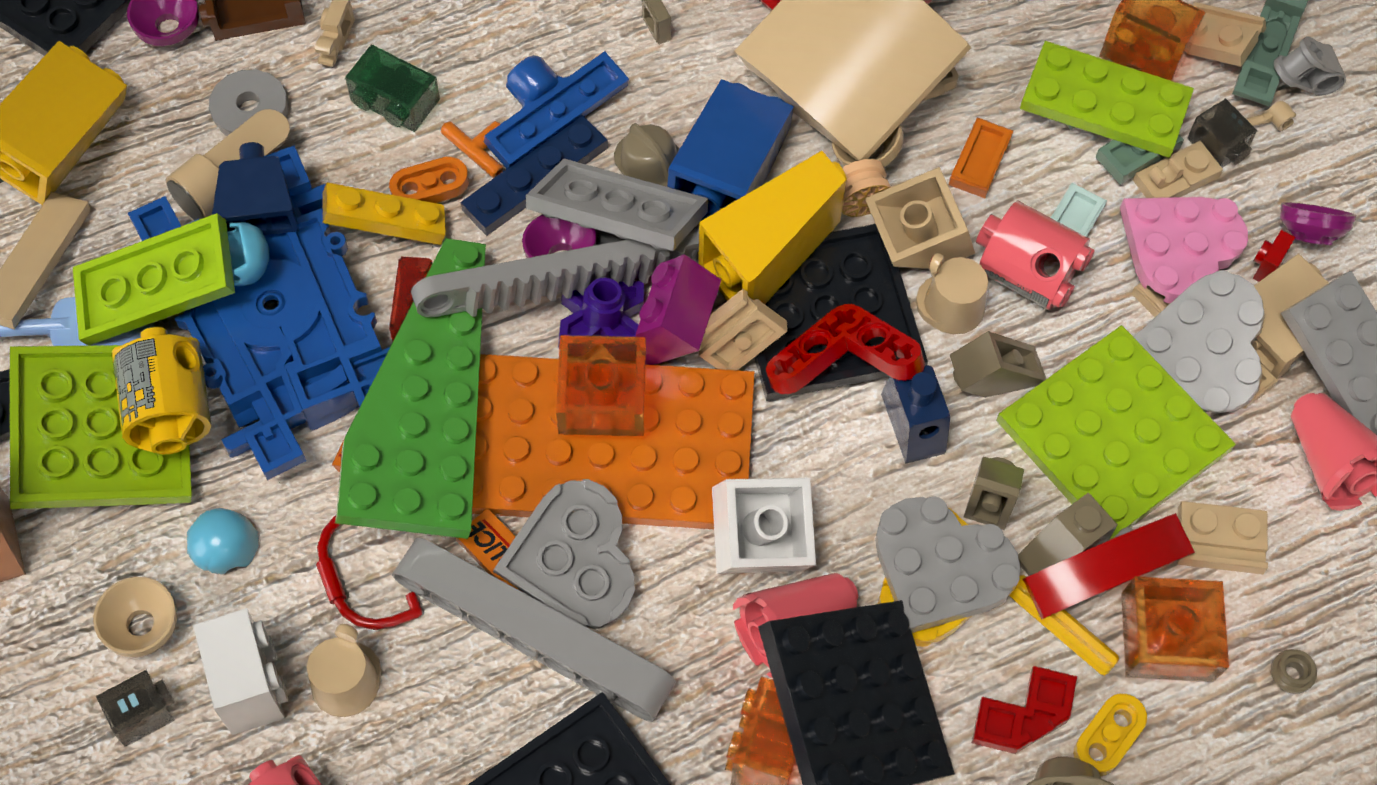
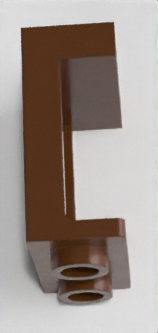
[199,0,306,41]

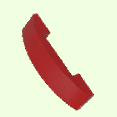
[1023,513,1195,620]

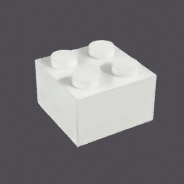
[712,478,816,574]
[193,608,288,735]

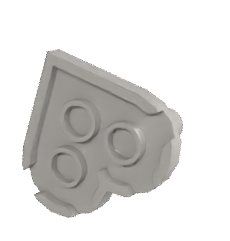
[1134,270,1265,414]
[493,479,635,629]
[875,497,1021,633]

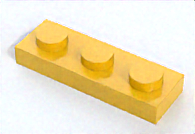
[323,182,446,245]

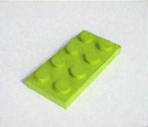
[1020,41,1194,158]
[72,213,235,345]

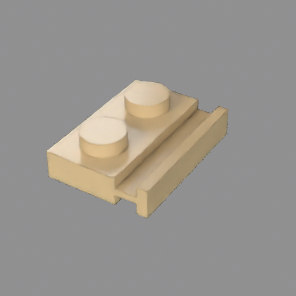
[1170,2,1266,67]
[699,289,787,370]
[1177,501,1268,575]

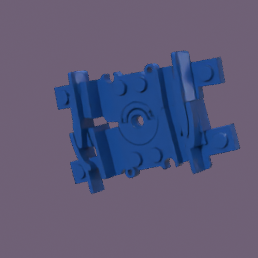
[128,145,390,480]

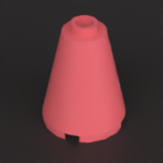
[1291,393,1377,511]
[733,573,858,678]

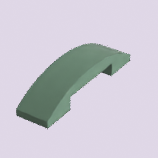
[1232,0,1308,107]

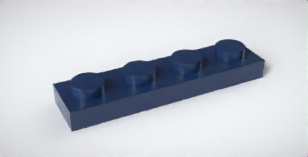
[460,115,608,236]

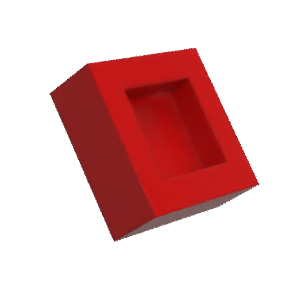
[1253,230,1296,282]

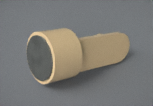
[165,109,290,220]

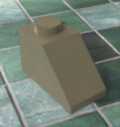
[950,331,1046,398]
[963,456,1024,530]
[1018,492,1118,576]

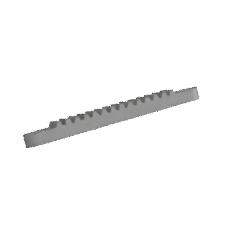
[411,226,699,317]

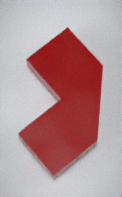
[971,666,1077,754]

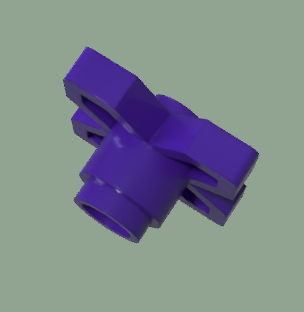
[558,278,644,357]

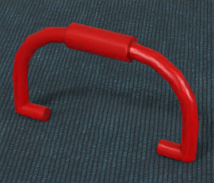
[316,515,423,630]

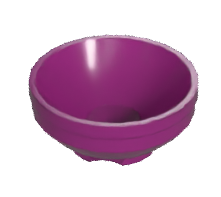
[127,0,199,46]
[1280,202,1357,245]
[522,214,597,258]

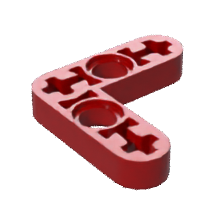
[766,304,925,394]

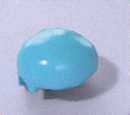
[228,222,269,286]
[187,508,259,574]

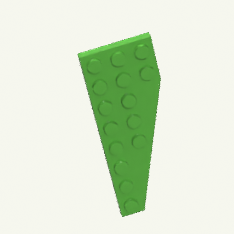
[335,238,486,539]

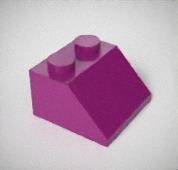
[636,254,722,365]

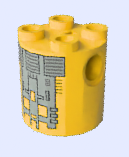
[112,327,212,455]

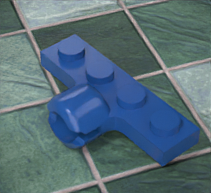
[484,51,629,169]

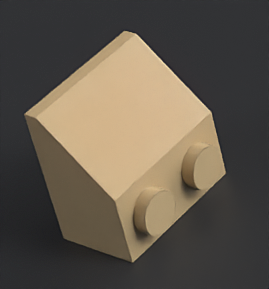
[865,167,975,269]

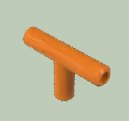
[441,121,503,178]

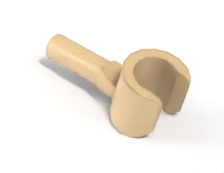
[1237,101,1296,131]

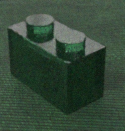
[345,44,440,132]

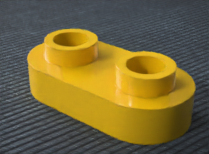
[1073,694,1147,776]

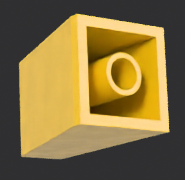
[0,41,127,205]
[698,150,847,304]

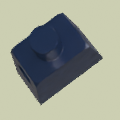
[212,142,299,235]
[881,365,950,464]

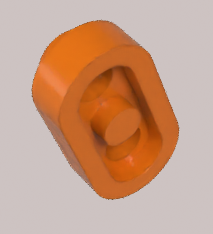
[389,157,469,203]

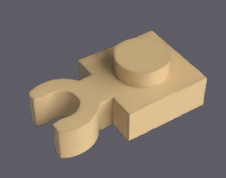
[315,0,355,67]

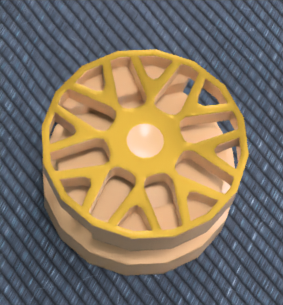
[842,159,891,217]

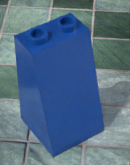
[667,79,794,222]

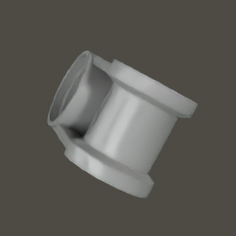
[1274,36,1346,96]

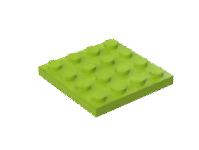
[996,325,1236,540]
[10,345,192,509]

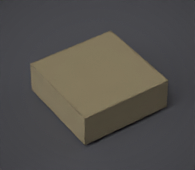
[642,0,671,45]

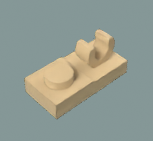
[1133,140,1223,198]

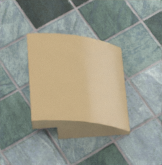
[734,0,971,161]

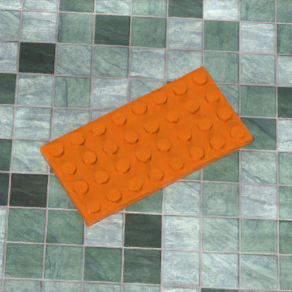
[472,354,755,530]

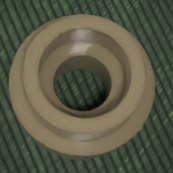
[1271,649,1317,694]

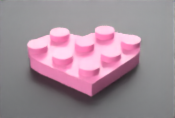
[1120,197,1248,304]

